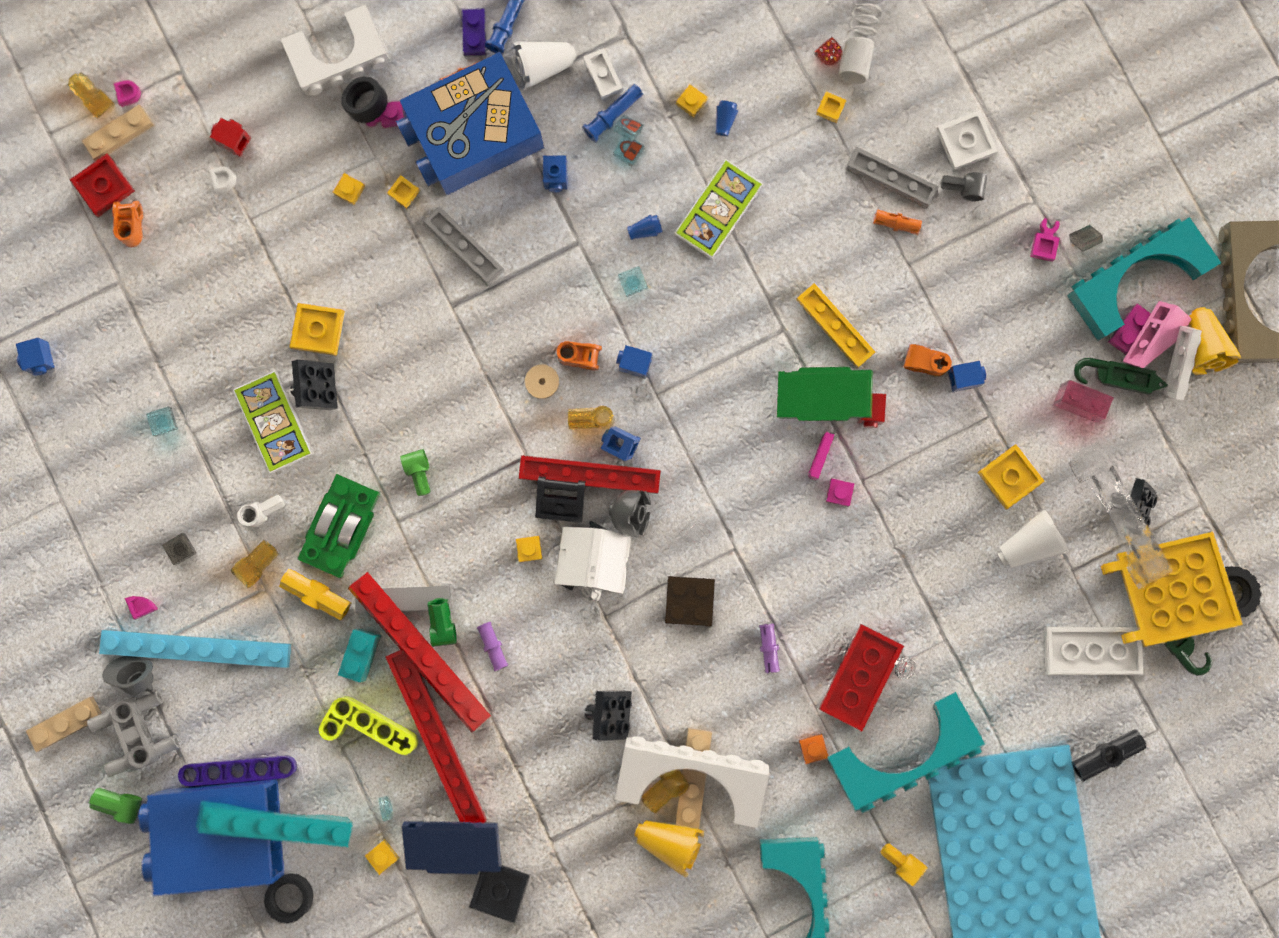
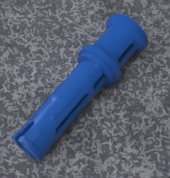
[485,0,525,55]
[582,84,643,142]

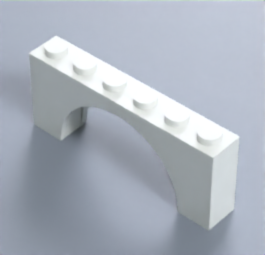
[615,737,769,828]

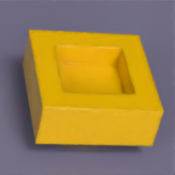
[676,84,708,118]
[816,91,847,123]
[333,173,365,205]
[387,175,420,209]
[516,536,543,562]
[365,839,400,875]

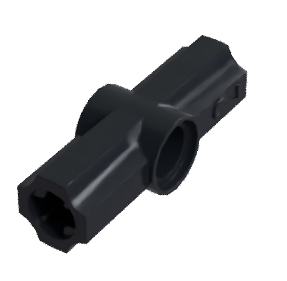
[1072,729,1147,782]

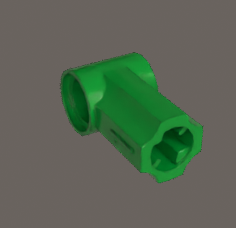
[427,598,457,647]

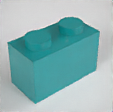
[338,629,381,682]

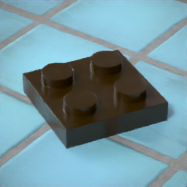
[665,576,715,626]

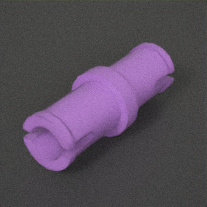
[477,622,509,671]
[759,623,780,673]

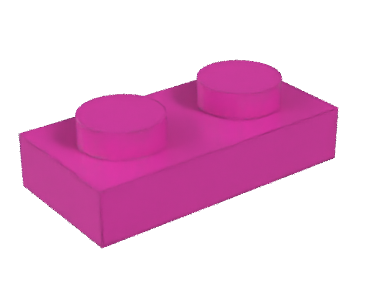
[1108,304,1151,355]

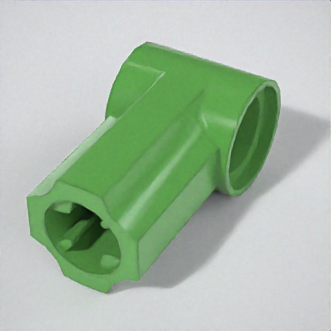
[89,787,143,824]

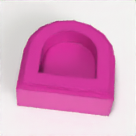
[113,80,141,107]

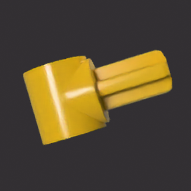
[880,843,928,887]

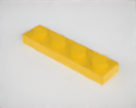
[796,283,876,368]

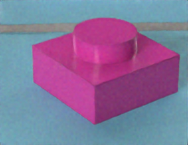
[826,478,855,507]

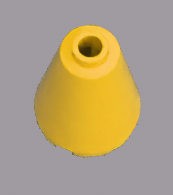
[1188,307,1241,375]
[634,820,704,877]

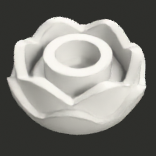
[577,586,602,603]

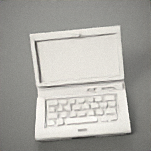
[555,527,631,594]

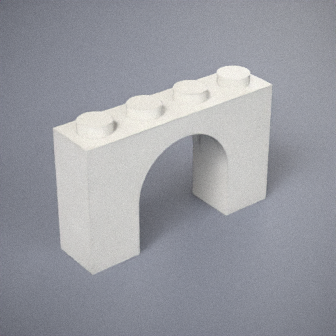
[281,5,390,96]

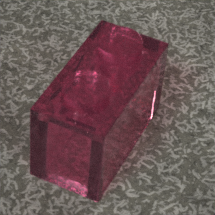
[1053,380,1114,423]

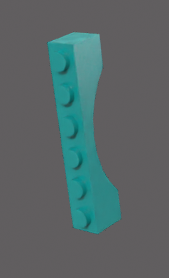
[196,801,353,847]

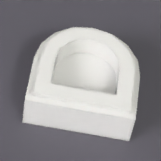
[209,167,236,194]

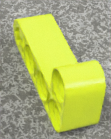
[319,696,419,755]

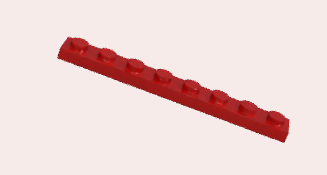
[348,572,491,733]
[385,650,487,823]

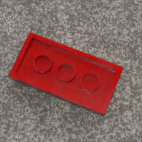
[818,624,904,732]

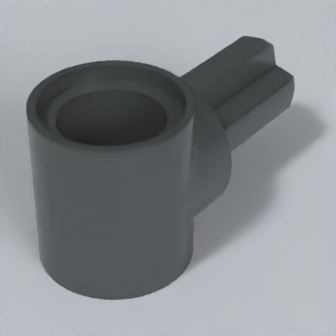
[941,172,987,201]

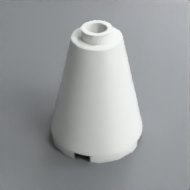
[511,42,576,89]
[998,510,1069,568]

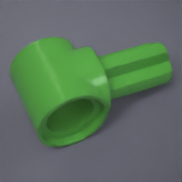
[400,449,431,496]

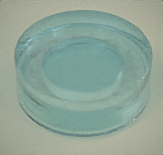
[379,796,394,821]

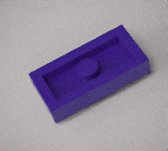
[462,8,487,56]

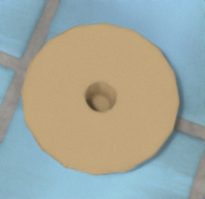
[525,364,559,399]

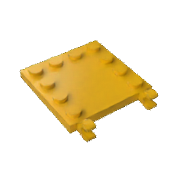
[1100,532,1243,647]

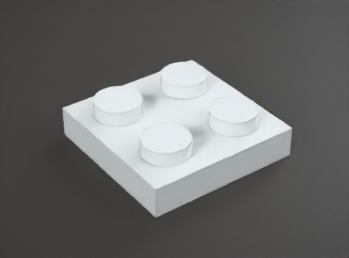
[936,110,998,171]

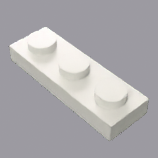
[1163,326,1202,400]

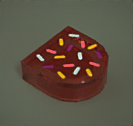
[814,37,842,66]

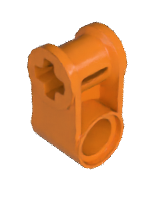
[112,201,143,247]
[557,341,602,371]
[903,344,952,376]

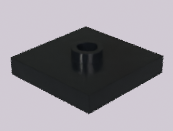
[469,865,531,923]

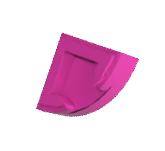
[125,596,158,620]

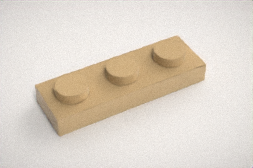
[82,104,155,161]
[26,697,102,752]

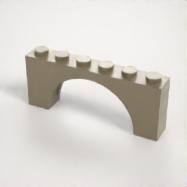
[1218,220,1279,363]

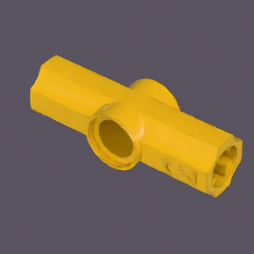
[279,569,352,620]

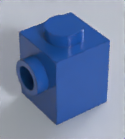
[543,155,568,193]
[16,337,55,376]

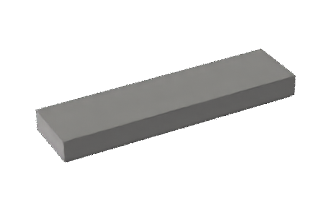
[845,146,939,209]
[423,206,504,286]
[355,586,451,613]

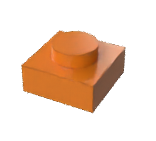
[799,734,829,764]

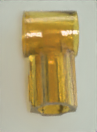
[67,72,115,119]
[568,406,615,430]
[230,540,279,588]
[642,769,690,814]

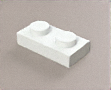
[583,48,623,100]

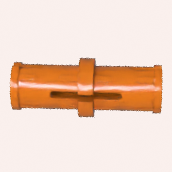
[873,209,922,235]

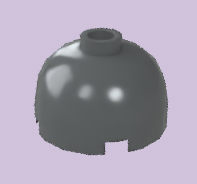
[609,490,651,538]

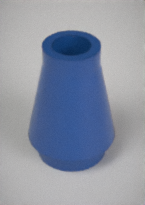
[715,100,738,137]
[627,214,663,240]

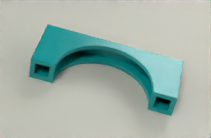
[1067,217,1221,341]
[827,692,985,814]
[760,837,829,938]

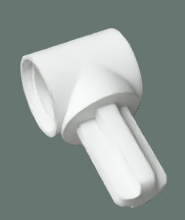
[237,495,285,527]

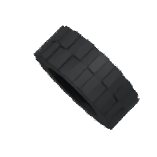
[1225,566,1262,618]

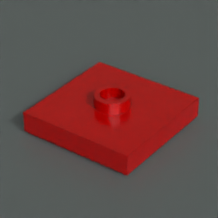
[70,153,135,218]

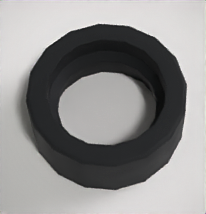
[341,76,388,123]
[264,873,314,924]

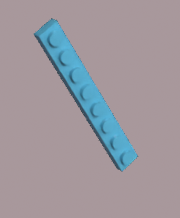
[99,630,291,668]

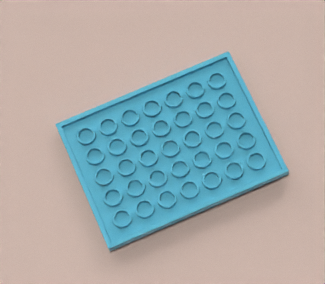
[928,744,1101,938]

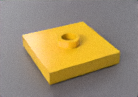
[289,303,345,356]
[977,444,1045,510]

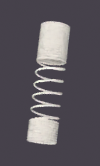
[838,0,883,84]

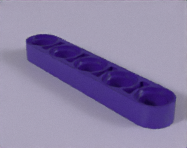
[178,755,297,786]

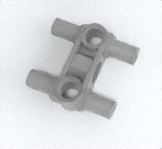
[87,691,180,777]

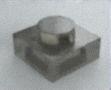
[1069,225,1103,252]
[162,533,196,565]

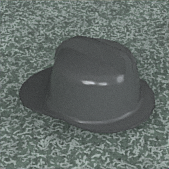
[102,656,154,695]

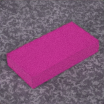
[808,432,834,481]

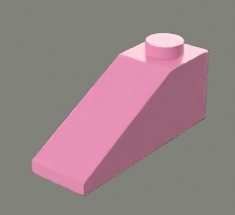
[1123,301,1191,369]

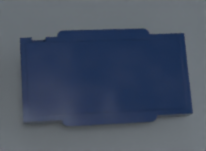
[401,821,502,875]

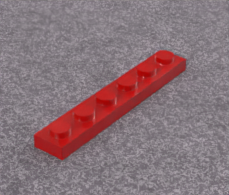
[518,455,661,494]

